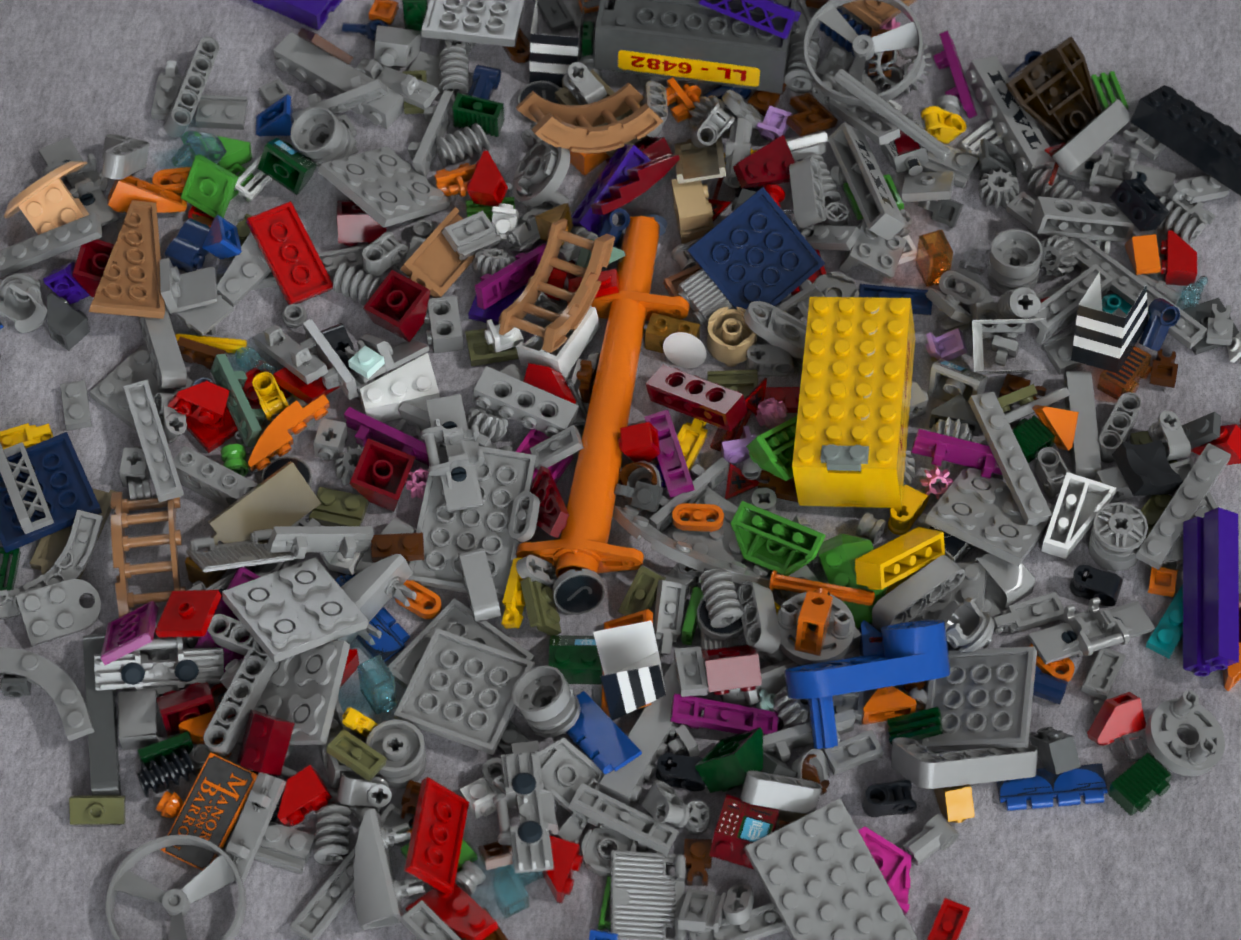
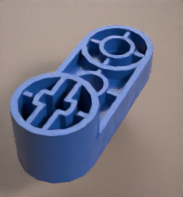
[784,620,951,749]

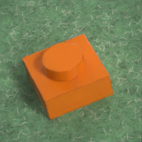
[368,0,399,25]
[1148,567,1178,597]

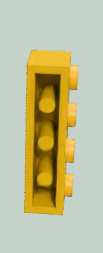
[855,527,945,590]

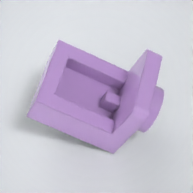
[756,106,792,141]
[926,328,968,361]
[721,426,756,464]

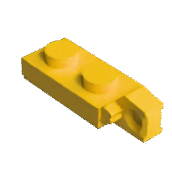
[677,418,708,472]
[0,423,53,449]
[501,558,525,629]
[342,707,378,738]

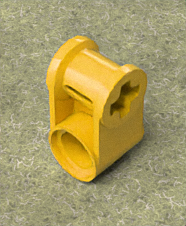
[921,106,966,144]
[252,372,289,421]
[888,485,929,535]

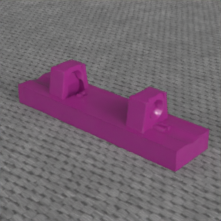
[933,31,978,119]
[475,244,546,310]
[344,407,430,466]
[644,409,695,498]
[911,429,1003,479]
[670,693,778,736]

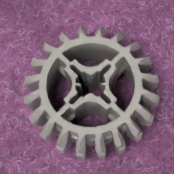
[868,44,932,95]

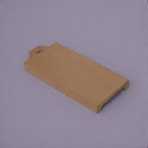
[400,207,475,298]

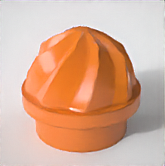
[155,791,183,818]

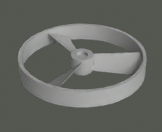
[804,0,924,106]
[106,835,246,940]

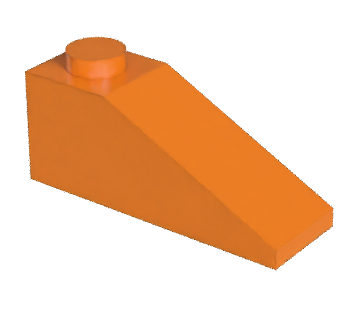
[108,175,187,213]

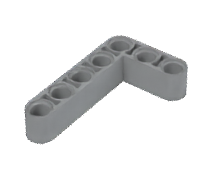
[203,614,278,757]
[891,737,1038,789]

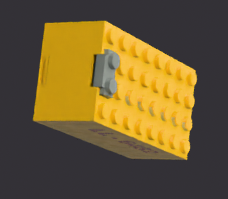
[792,297,915,508]

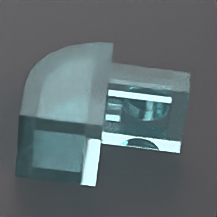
[171,131,227,168]
[493,865,543,919]

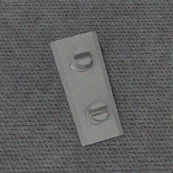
[334,554,417,645]
[354,809,425,930]

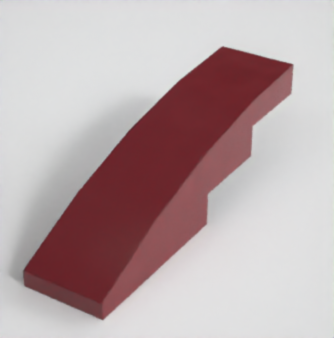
[591,154,680,215]

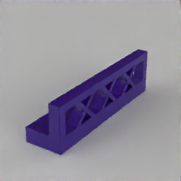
[699,0,801,39]
[571,144,651,235]

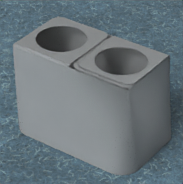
[975,553,1036,610]
[118,689,161,750]

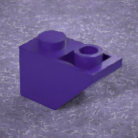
[43,261,90,305]

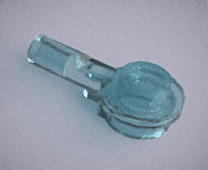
[1181,276,1208,308]
[235,346,277,375]

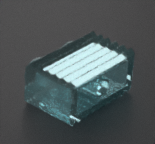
[357,655,398,714]

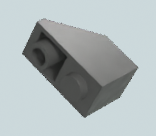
[47,292,90,351]
[1030,727,1081,775]

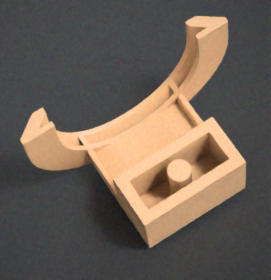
[4,161,90,235]

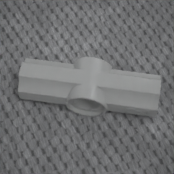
[724,118,752,188]

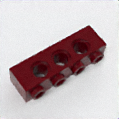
[645,364,748,432]

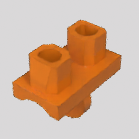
[666,77,701,123]
[434,163,476,197]

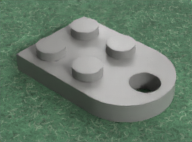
[744,301,807,359]
[16,579,101,646]

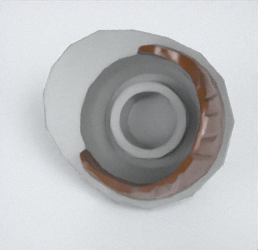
[619,461,661,511]
[791,749,830,796]

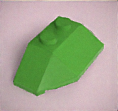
[746,416,797,481]
[730,501,826,576]
[818,533,888,630]

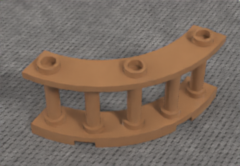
[516,82,663,153]
[499,218,615,353]
[111,492,186,617]

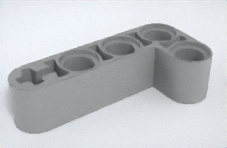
[102,134,150,179]
[872,555,966,633]

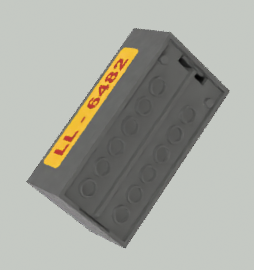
[594,0,795,93]

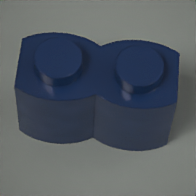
[164,218,210,273]

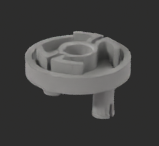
[512,140,571,207]
[777,591,855,665]
[1145,690,1225,776]

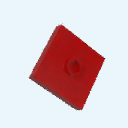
[273,367,339,404]
[155,590,222,637]

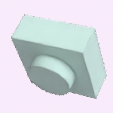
[348,346,385,379]

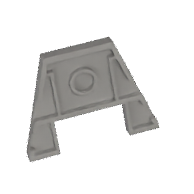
[492,737,604,844]

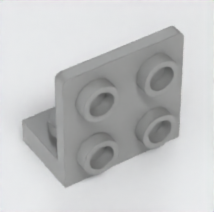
[839,219,907,279]
[160,258,218,314]
[359,334,430,372]

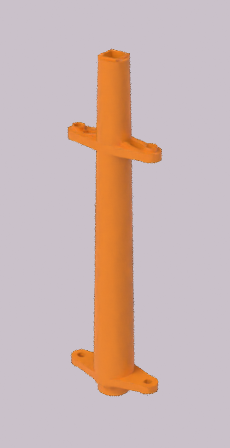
[516,216,690,578]

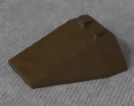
[1005,36,1101,145]

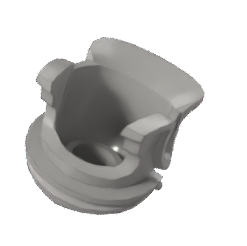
[0,273,47,333]
[937,597,995,653]

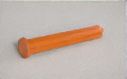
[769,570,875,606]

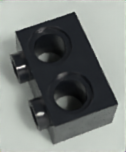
[1110,178,1170,232]

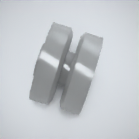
[366,719,427,789]

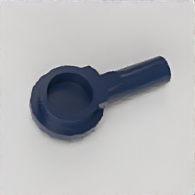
[342,20,389,41]

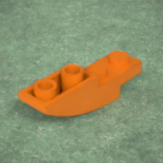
[248,394,330,472]

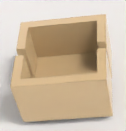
[671,179,714,244]

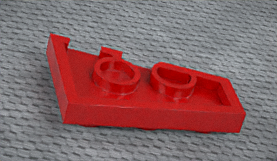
[405,883,498,940]

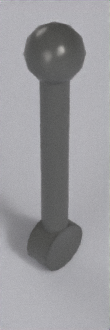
[566,378,587,421]

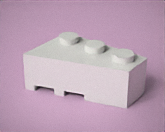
[516,306,600,378]
[360,353,440,422]
[1041,472,1116,559]

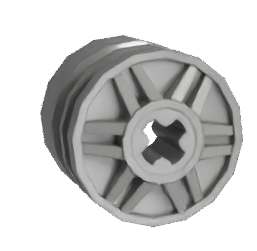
[291,106,354,167]
[987,229,1043,293]
[1088,502,1148,571]
[512,666,581,738]

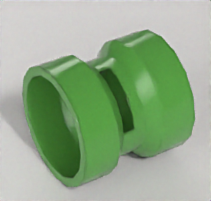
[220,444,249,476]

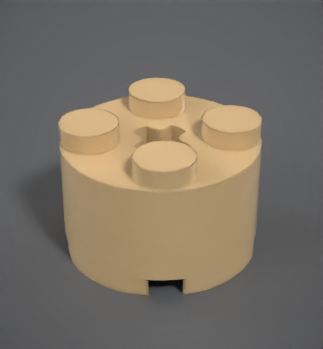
[707,307,757,367]

